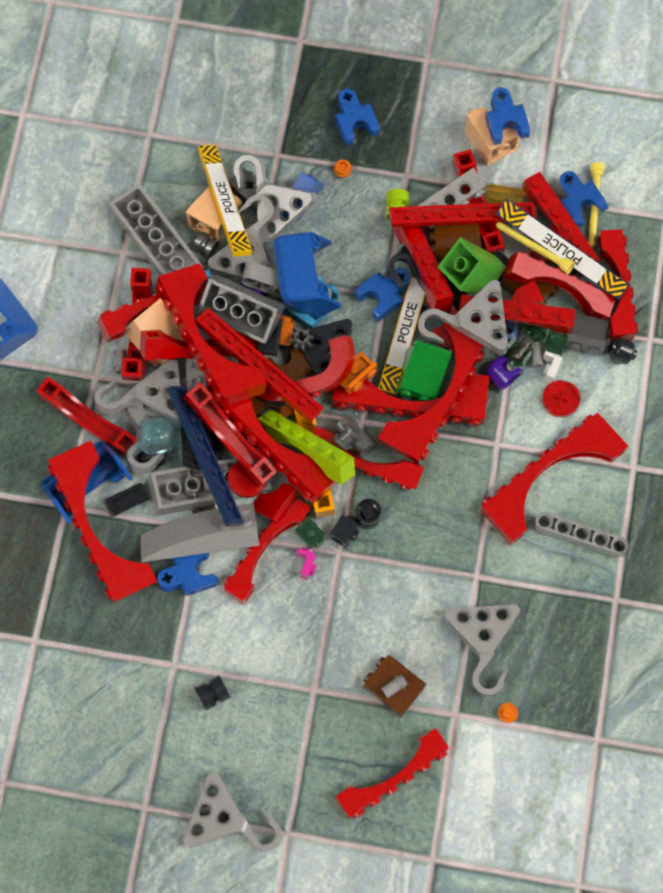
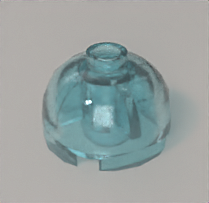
[136,415,175,455]

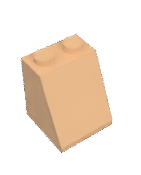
[464,107,520,166]
[186,186,243,244]
[125,298,185,367]

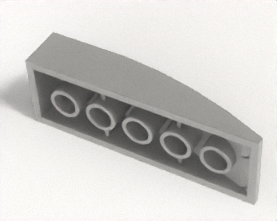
[109,183,203,275]
[148,458,272,516]
[140,504,259,562]

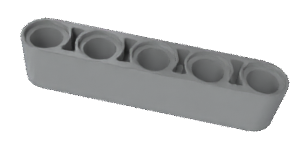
[241,262,332,299]
[534,512,629,558]

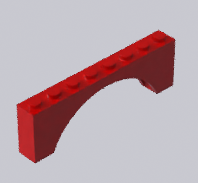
[156,263,267,408]
[378,308,494,464]
[208,362,337,504]
[333,374,489,426]
[480,412,628,546]
[47,440,158,603]

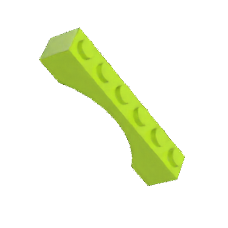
[258,410,355,485]

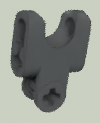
[334,416,378,456]

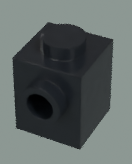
[330,515,360,548]

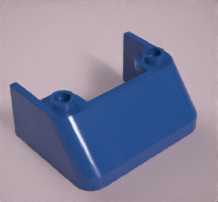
[274,232,341,318]
[0,279,38,361]
[40,441,133,524]

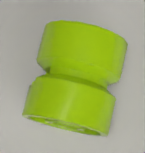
[386,189,409,221]

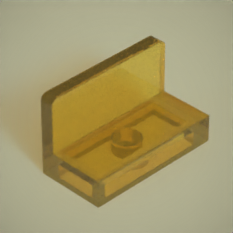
[485,183,525,204]

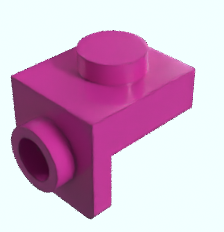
[296,548,317,580]

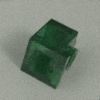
[518,323,548,342]
[544,329,567,355]
[295,516,325,550]

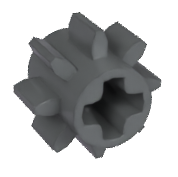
[290,327,314,352]

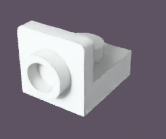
[543,351,563,383]

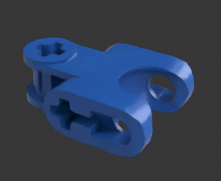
[485,87,530,145]
[334,89,380,146]
[559,171,609,228]
[354,269,410,322]
[157,553,219,596]

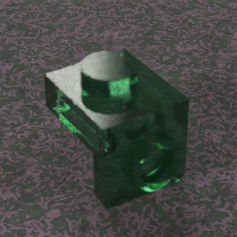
[502,338,533,367]

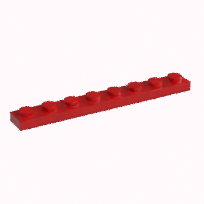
[389,202,537,227]
[195,308,324,423]

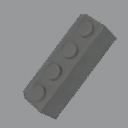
[197,275,285,344]

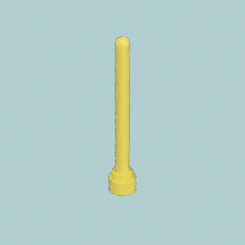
[588,162,605,247]
[496,222,575,275]

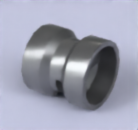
[193,232,219,257]

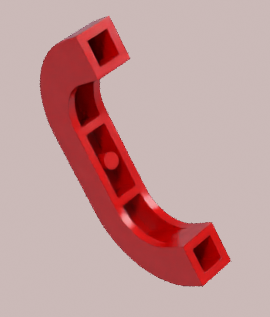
[121,268,153,381]
[258,335,355,403]

